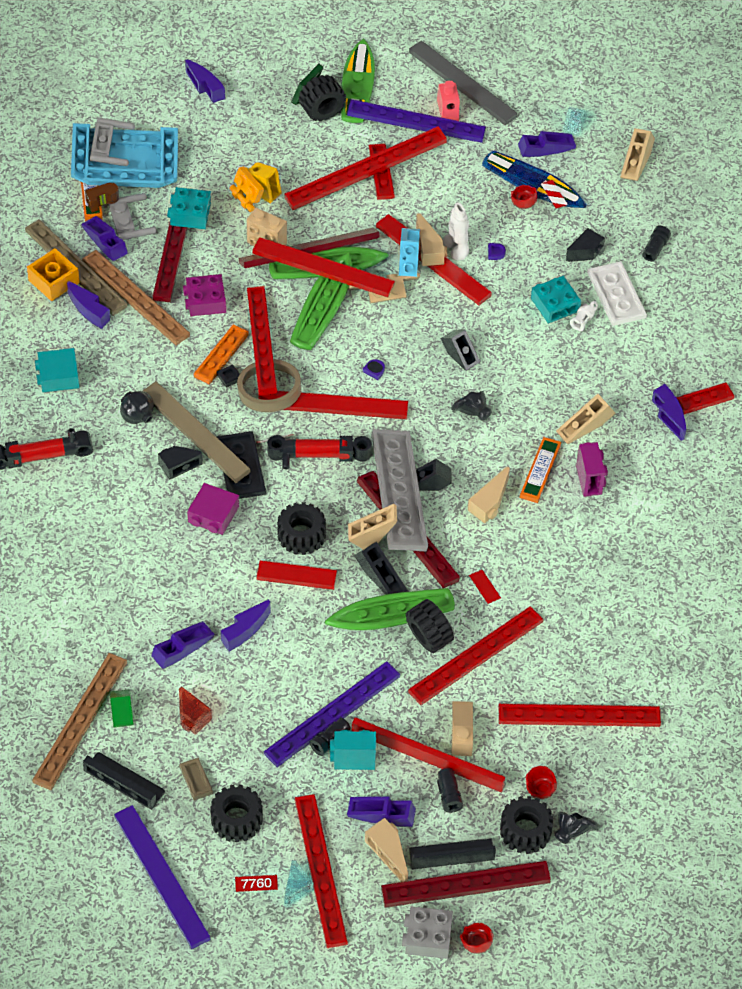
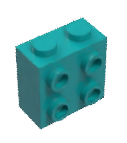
[167,187,211,230]
[531,275,581,324]
[35,348,79,393]
[330,730,376,770]

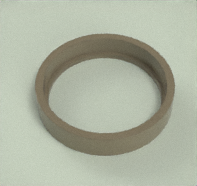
[237,359,301,412]

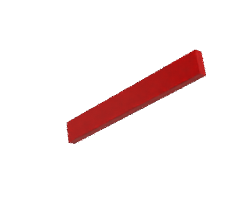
[376,214,492,306]
[252,237,395,298]
[247,286,277,395]
[258,391,408,420]
[408,606,543,706]
[498,704,661,727]
[352,718,506,793]
[295,794,348,948]

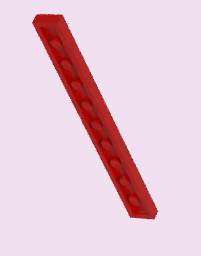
[284,126,447,211]

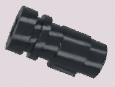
[642,225,671,262]
[309,717,351,756]
[437,768,463,813]

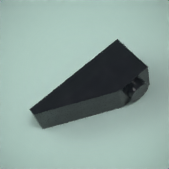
[354,541,408,595]

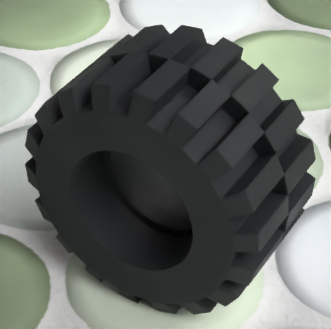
[299,75,346,121]
[277,502,326,555]
[406,599,454,654]
[210,785,263,842]
[500,796,553,854]

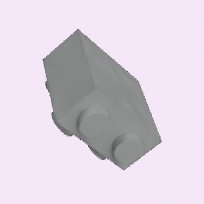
[402,906,453,959]

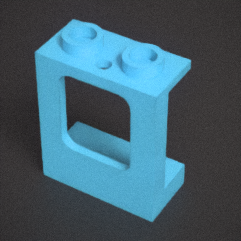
[399,228,420,277]

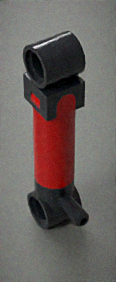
[0,428,93,470]
[267,435,372,470]

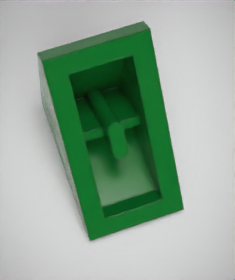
[109,689,134,728]

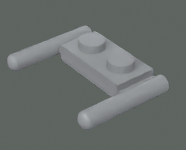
[90,117,135,166]
[108,193,157,240]

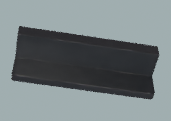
[83,752,165,810]
[409,838,496,870]

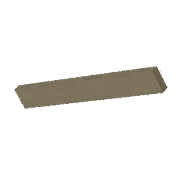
[25,219,127,316]
[143,381,250,483]

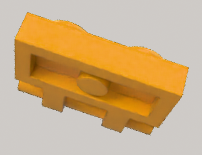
[229,166,264,213]

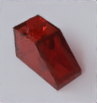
[179,686,212,735]

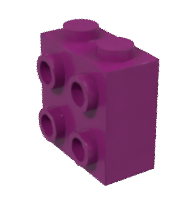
[183,274,226,317]
[576,442,608,497]
[187,483,239,535]

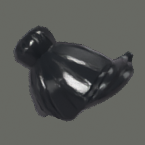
[451,391,492,421]
[554,811,601,844]

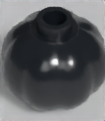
[120,391,154,424]

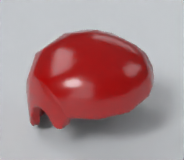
[511,185,537,209]
[525,765,557,800]
[460,923,494,954]

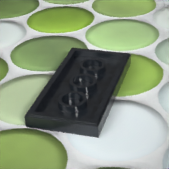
[216,431,266,499]

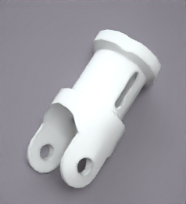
[570,301,598,331]

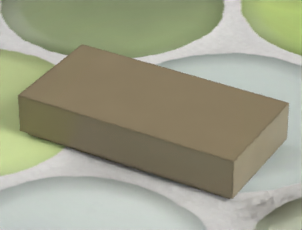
[179,758,213,801]

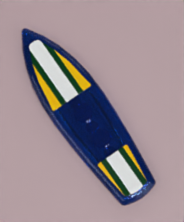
[482,150,587,208]

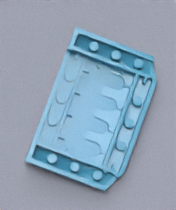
[71,123,178,188]

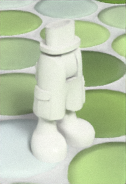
[443,203,469,261]

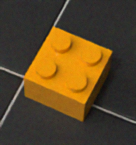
[27,248,80,301]

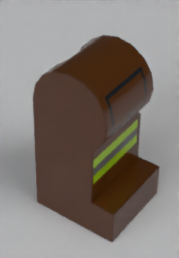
[84,183,119,213]

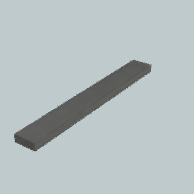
[409,40,517,125]

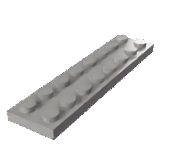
[371,429,428,551]

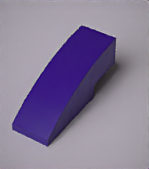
[185,59,225,103]
[518,131,576,157]
[81,216,128,261]
[67,281,110,329]
[652,384,686,441]
[221,599,271,652]
[151,621,215,669]
[347,796,416,827]

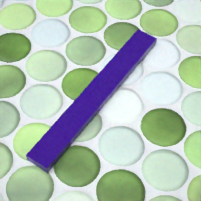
[347,99,486,143]
[264,661,400,768]
[114,805,211,949]

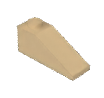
[620,128,655,181]
[416,213,447,266]
[556,394,616,444]
[468,467,510,523]
[348,504,397,549]
[451,701,473,756]
[365,818,408,882]

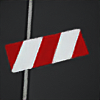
[541,180,568,209]

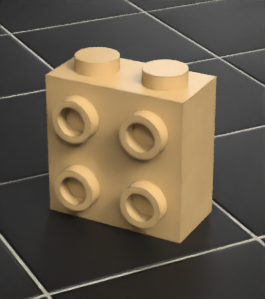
[247,208,287,246]

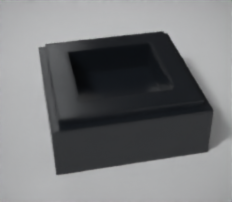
[217,364,240,388]

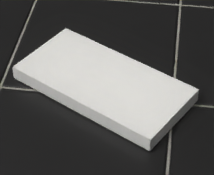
[587,261,647,326]

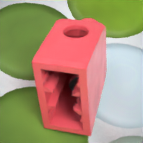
[437,81,460,121]

